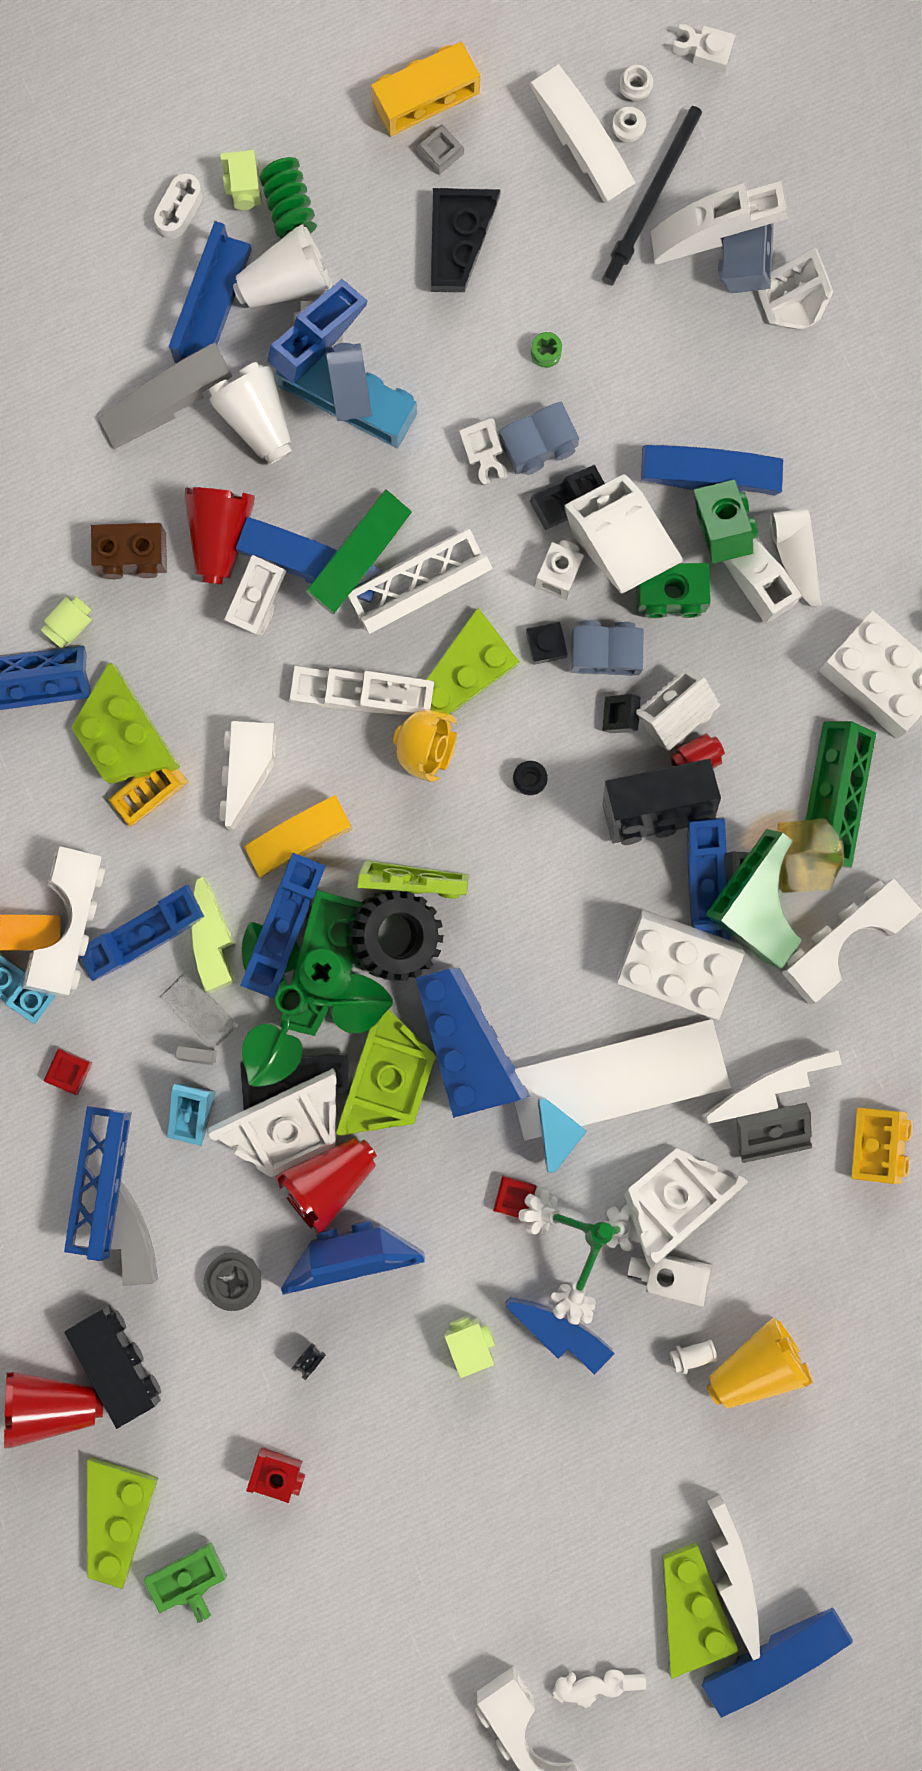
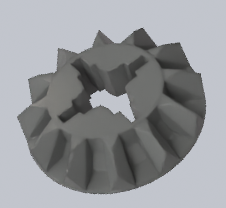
[204,1252,262,1311]

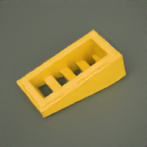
[108,769,189,827]

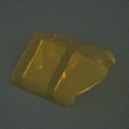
[777,819,844,893]

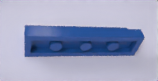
[168,221,252,363]
[0,646,91,710]
[64,1106,132,1261]

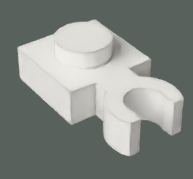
[672,24,736,73]
[459,418,507,485]

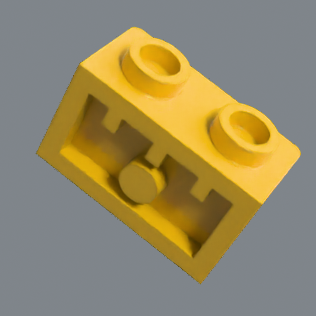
[851,1107,912,1184]

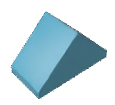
[167,1083,216,1146]
[538,1098,587,1173]

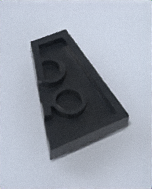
[431,188,501,292]

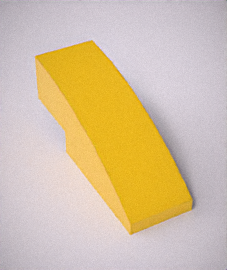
[244,795,353,878]

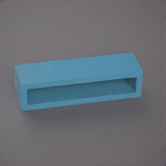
[275,354,417,449]

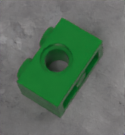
[694,479,758,564]
[636,563,711,619]

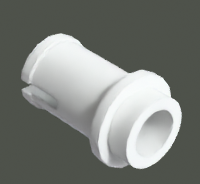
[669,1339,718,1375]

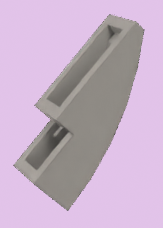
[111,1181,158,1286]

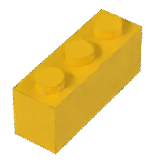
[371,41,480,137]

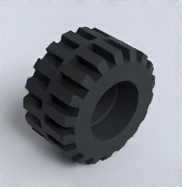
[347,891,444,981]

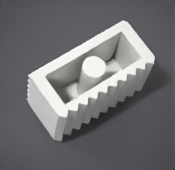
[636,668,721,752]

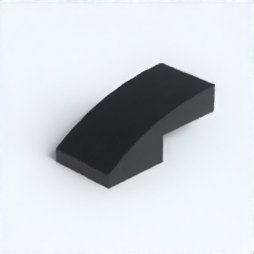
[530,465,605,530]

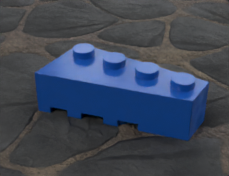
[416,968,530,1118]

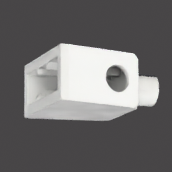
[627,1255,712,1307]

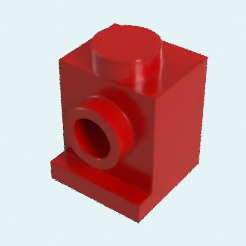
[246,1448,306,1503]

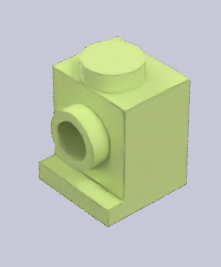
[220,150,262,210]

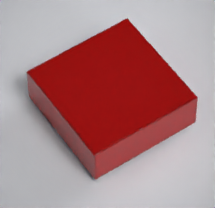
[43,1048,93,1095]
[493,1176,537,1218]

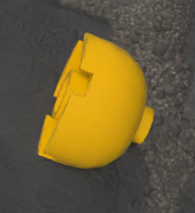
[393,710,457,782]

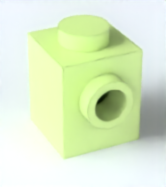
[445,1316,496,1378]

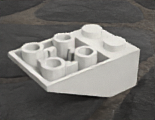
[564,474,683,594]

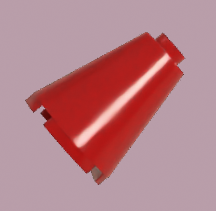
[185,487,255,585]
[275,1138,377,1235]
[4,1372,103,1448]

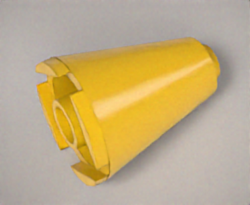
[707,1317,814,1409]

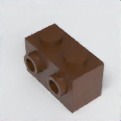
[91,523,167,580]

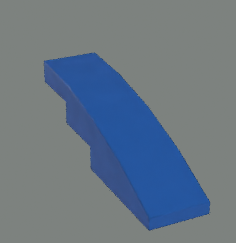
[641,445,783,496]
[236,516,382,603]
[702,1607,853,1718]

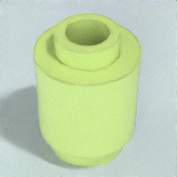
[41,596,92,648]

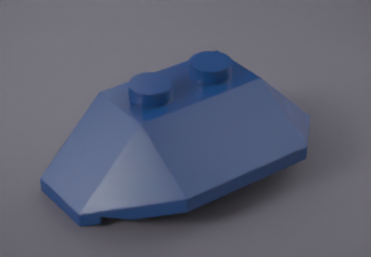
[281,1220,425,1295]

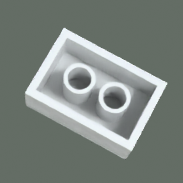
[818,611,922,739]
[617,910,745,1020]

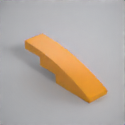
[0,915,61,952]

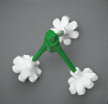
[519,1187,640,1325]

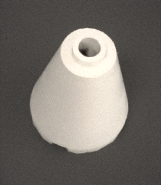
[233,224,332,308]

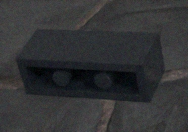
[64,1305,161,1429]

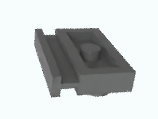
[736,1102,812,1163]

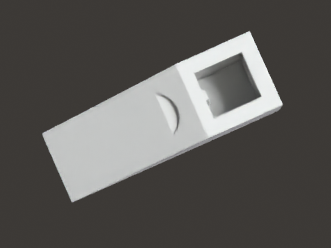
[723,539,802,625]
[220,721,277,831]

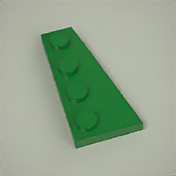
[279,890,363,1036]

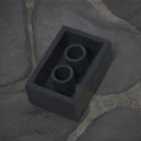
[602,759,721,845]

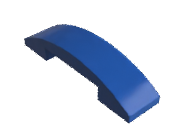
[687,817,731,941]
[240,853,326,999]
[80,885,205,981]

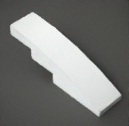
[529,64,636,203]
[289,666,434,716]
[702,1051,842,1124]
[707,1495,760,1661]

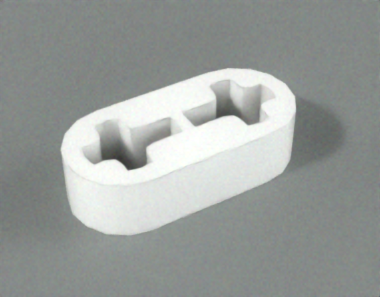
[154,173,203,239]

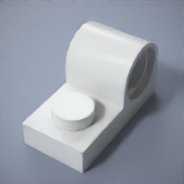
[224,555,286,635]

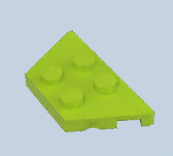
[71,662,181,784]
[336,1010,436,1136]

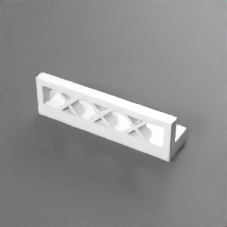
[348,528,493,634]

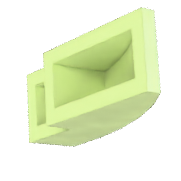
[191,877,236,993]

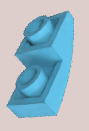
[0,954,56,1024]

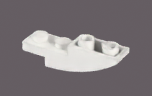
[650,181,788,264]

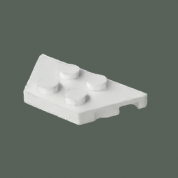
[208,1069,336,1177]
[624,1148,748,1269]

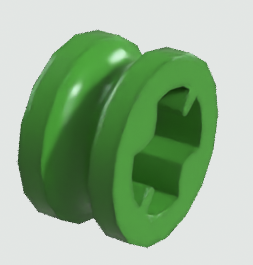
[531,332,562,368]

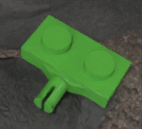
[144,1542,227,1623]

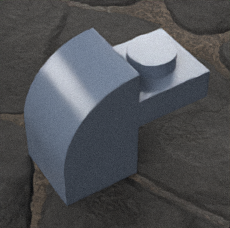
[326,343,372,421]

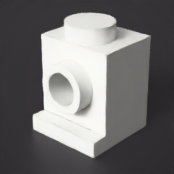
[535,540,584,600]

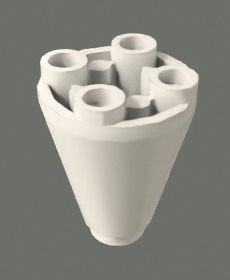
[209,362,293,465]

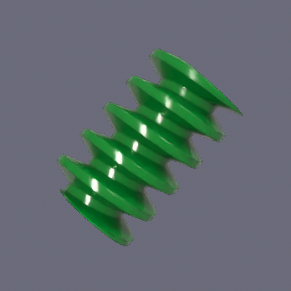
[259,157,318,238]
[299,949,351,999]

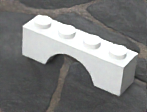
[22,846,105,998]
[781,879,922,1004]
[475,1666,581,1771]

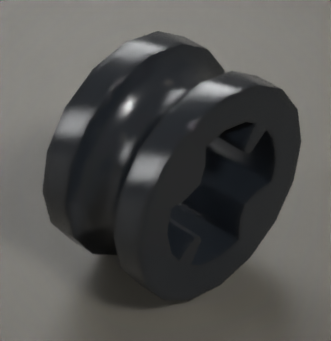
[291,1343,326,1380]

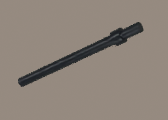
[602,106,702,286]

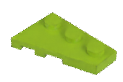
[427,608,520,714]
[87,1456,158,1589]

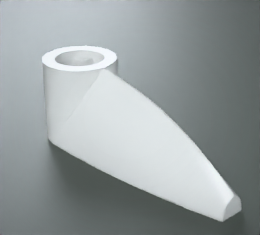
[771,508,821,607]

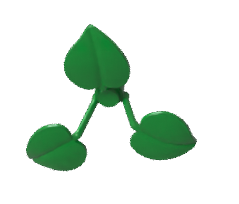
[242,922,393,1087]

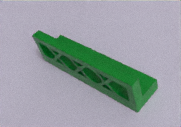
[799,721,876,868]

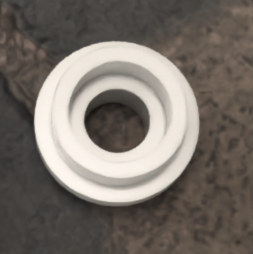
[619,65,653,101]
[612,107,646,143]

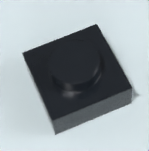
[526,622,568,665]
[602,694,641,734]

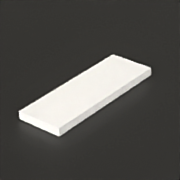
[514,1019,731,1141]

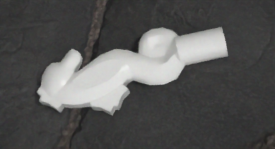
[552,1670,646,1709]

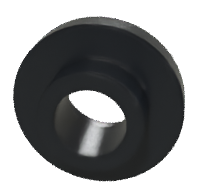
[513,761,548,796]

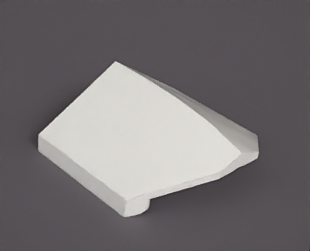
[757,248,833,330]

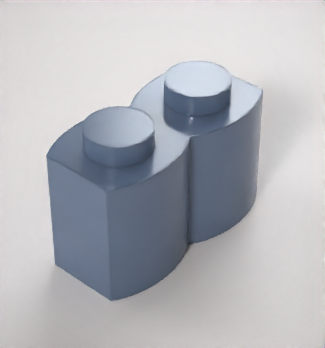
[499,401,579,475]
[571,620,644,676]

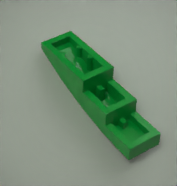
[305,489,412,614]

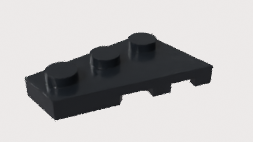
[240,1053,350,1110]

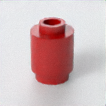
[670,733,725,769]

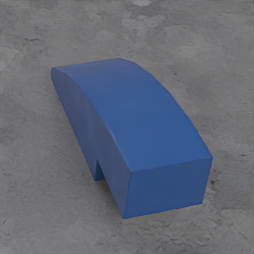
[267,279,368,384]
[505,1297,615,1375]

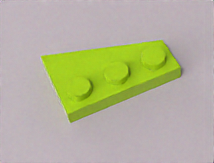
[357,860,469,899]
[662,1542,739,1679]

